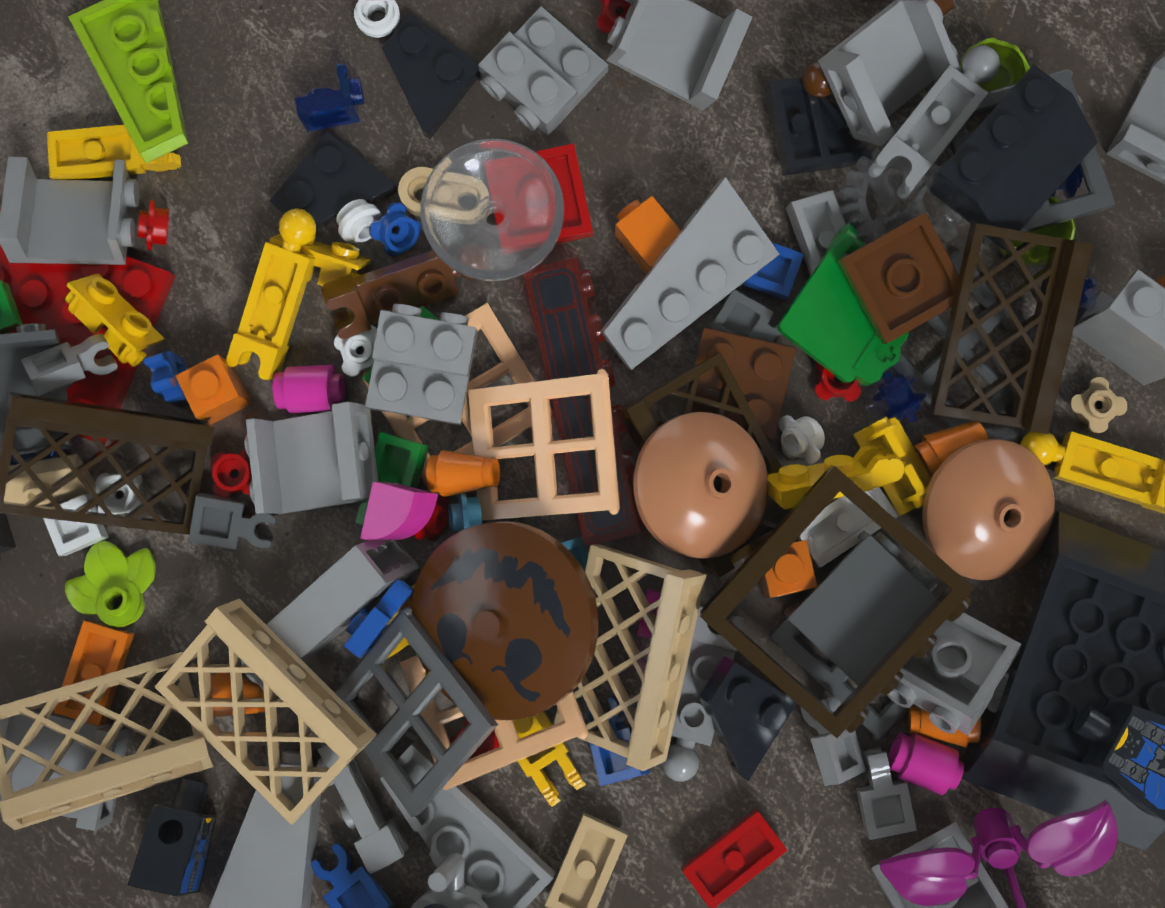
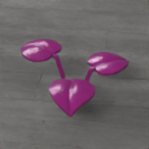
[879,800,1118,908]

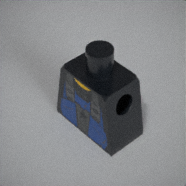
[1073,702,1165,821]
[127,778,217,897]

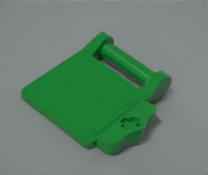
[777,223,909,386]

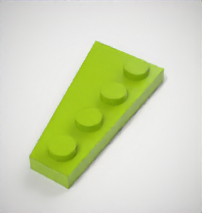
[68,0,188,164]

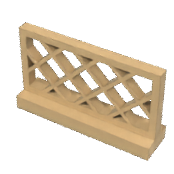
[554,544,707,771]
[155,598,377,825]
[0,652,214,830]

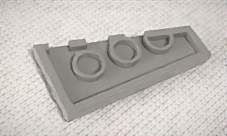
[600,177,779,370]
[380,741,556,908]

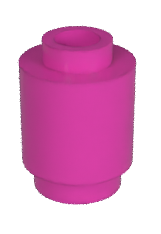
[272,365,346,413]
[888,733,964,795]

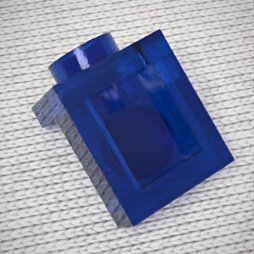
[295,63,365,132]

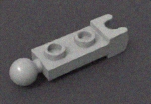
[868,45,1000,199]
[662,606,744,782]
[310,729,409,874]

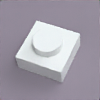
[43,494,109,556]

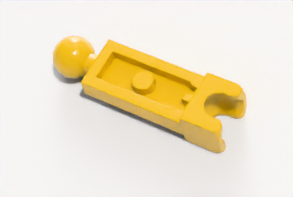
[226,208,316,380]
[1020,431,1165,514]

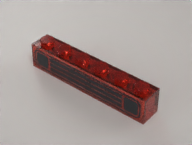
[522,257,644,547]

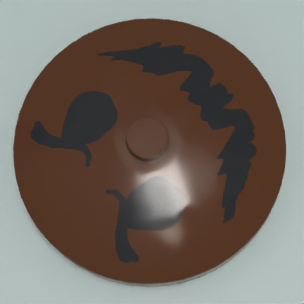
[411,521,599,720]

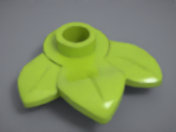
[65,540,156,628]

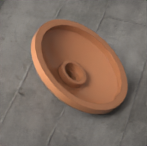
[633,412,768,558]
[922,439,1055,580]

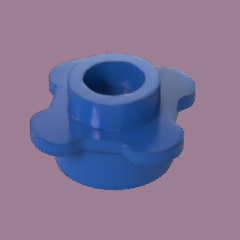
[369,202,421,257]

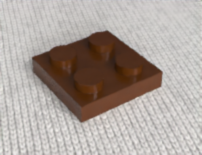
[837,212,971,344]
[690,326,796,439]

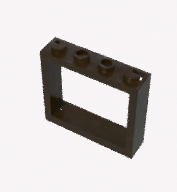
[700,465,975,738]

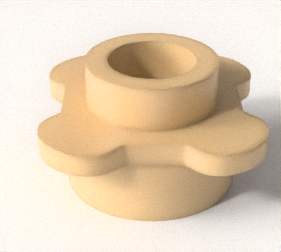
[1070,377,1127,433]

